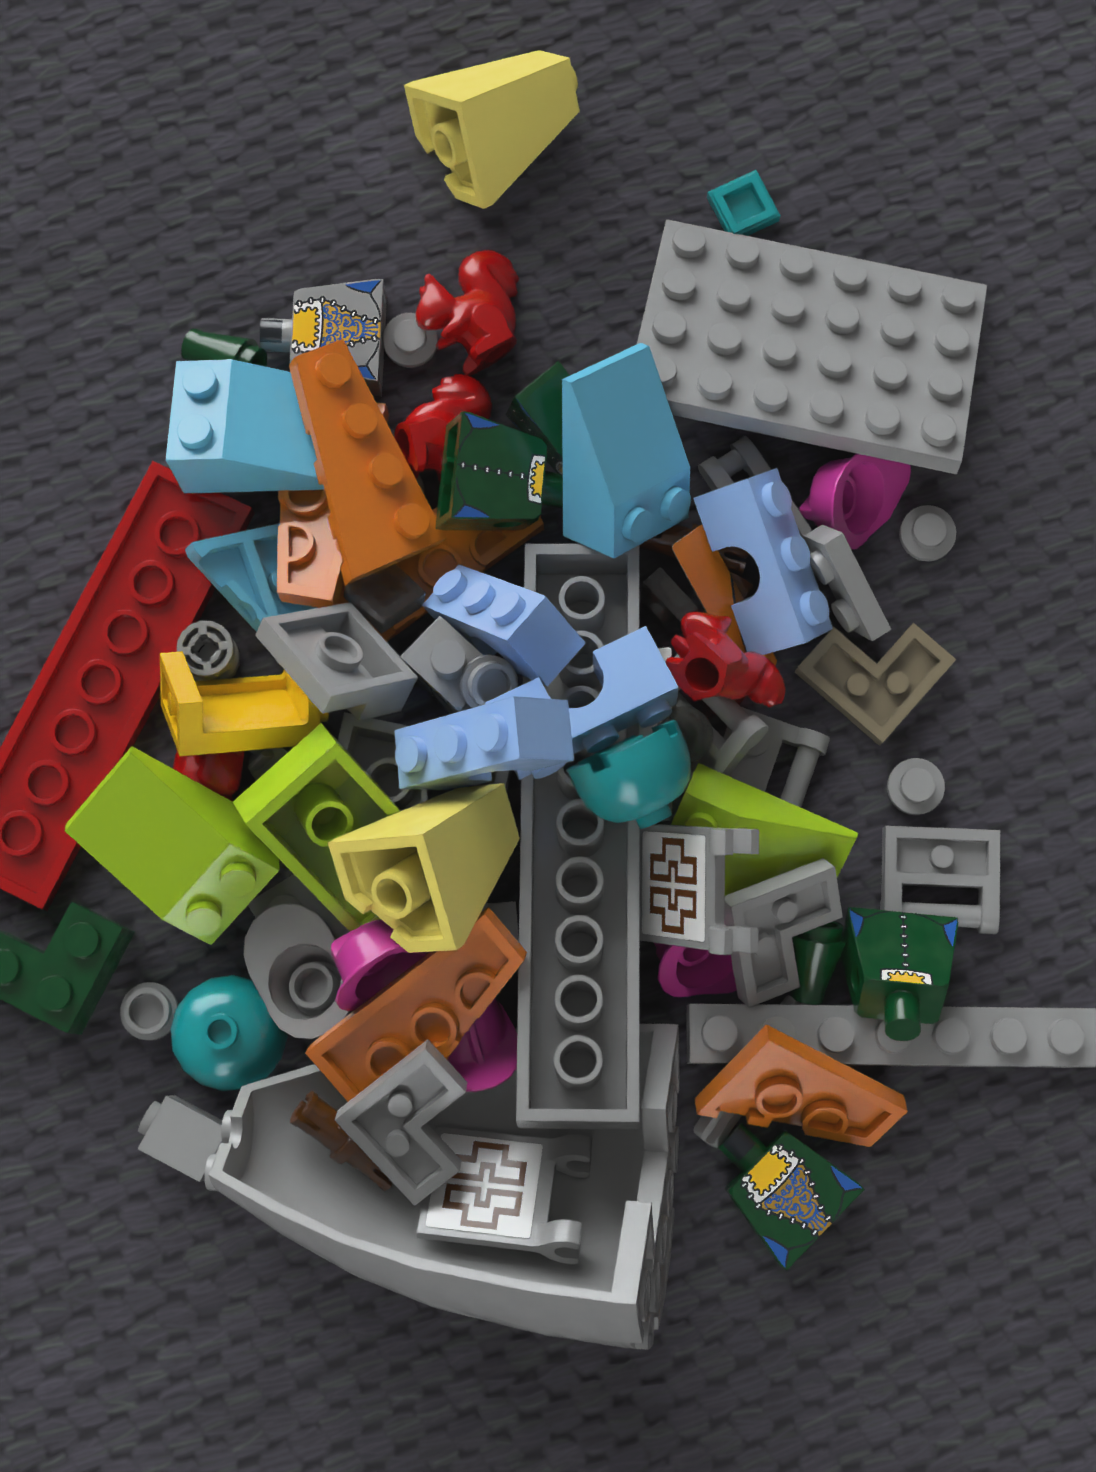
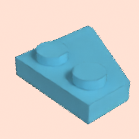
[185,523,317,632]

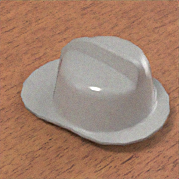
[243,903,349,1039]

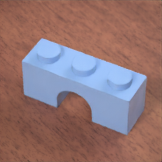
[693,468,833,655]
[422,564,585,687]
[485,626,678,780]
[394,696,574,790]

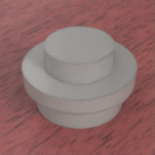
[383,313,438,368]
[899,505,956,561]
[459,654,518,708]
[887,758,945,815]
[120,982,178,1040]

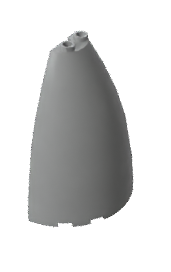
[205,1024,680,1350]

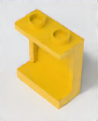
[160,651,329,757]

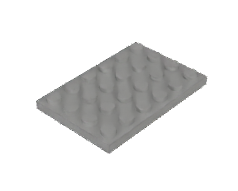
[637,219,987,474]

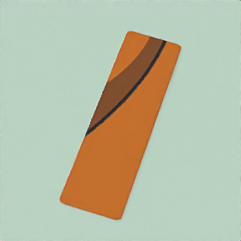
[672,525,777,666]

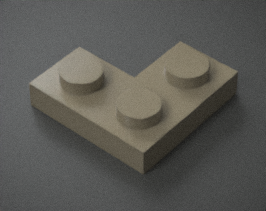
[795,623,956,746]

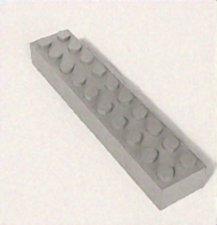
[516,544,639,1129]

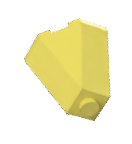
[404,50,580,209]
[328,783,520,953]

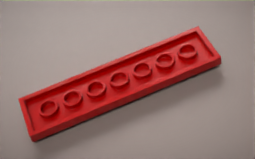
[0,461,255,911]

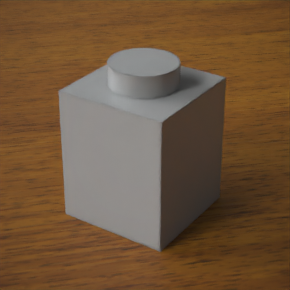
[138,1095,222,1182]

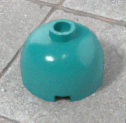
[567,720,691,829]
[170,975,288,1091]

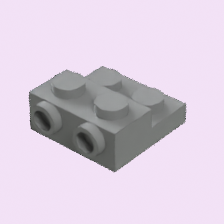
[255,602,418,721]

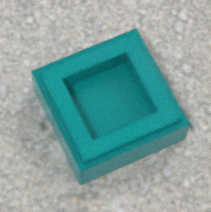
[707,170,781,236]

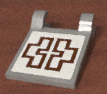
[639,824,759,955]
[417,1126,592,1264]

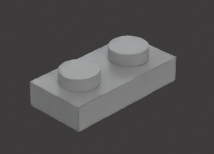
[804,524,891,641]

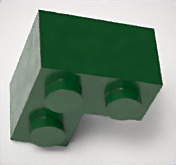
[0,902,135,1035]

